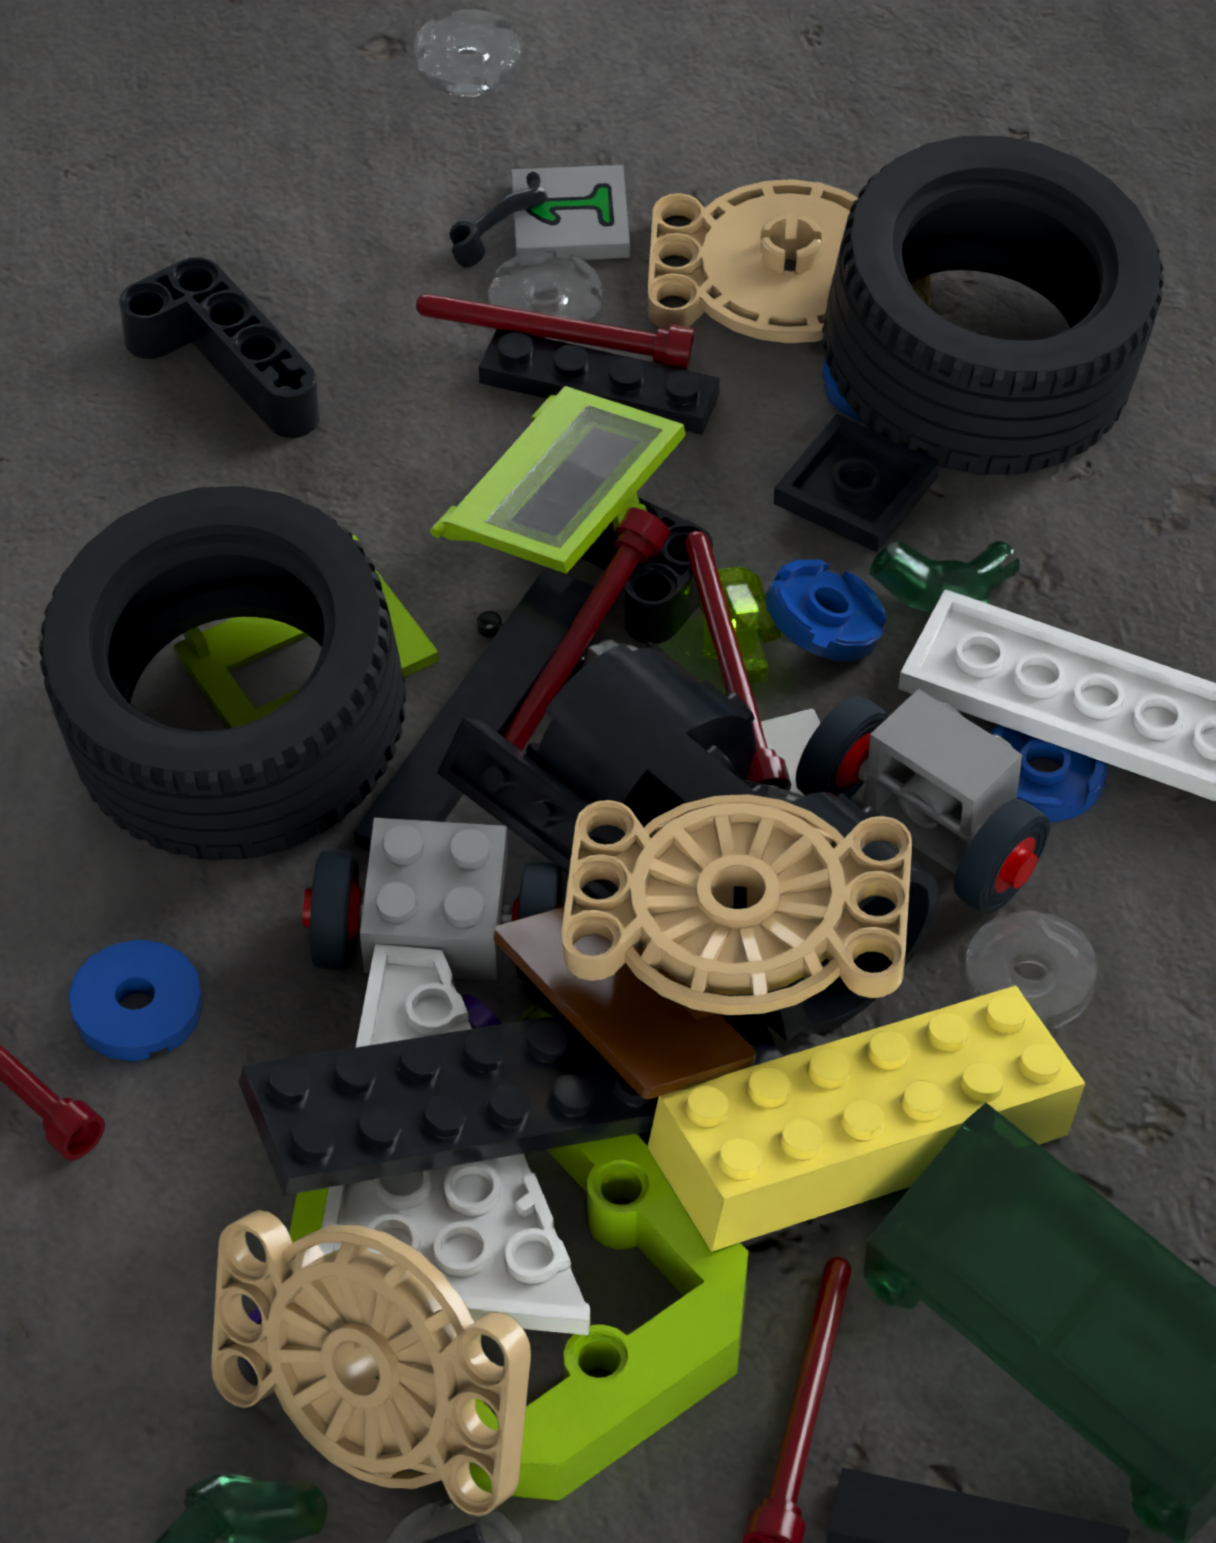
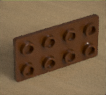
[493,897,756,1099]

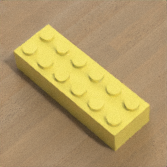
[647,985,1086,1252]

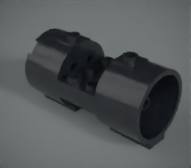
[526,641,939,1043]

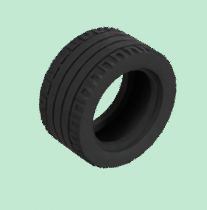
[822,136,1164,475]
[39,486,406,860]

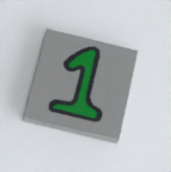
[511,165,630,262]

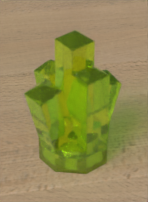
[698,566,784,684]

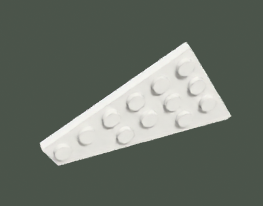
[318,944,590,1335]

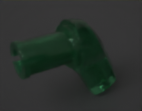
[869,540,1020,613]
[154,1474,328,1543]

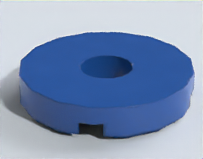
[766,560,886,661]
[990,725,1108,822]
[68,939,203,1062]

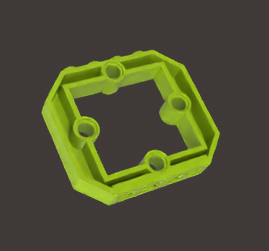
[289,1134,748,1501]

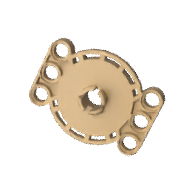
[647,179,931,343]
[561,794,912,1015]
[211,1210,531,1516]

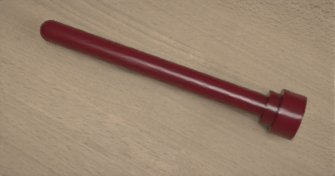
[416,294,695,370]
[502,507,670,751]
[685,531,792,799]
[0,1044,105,1161]
[742,1257,852,1543]

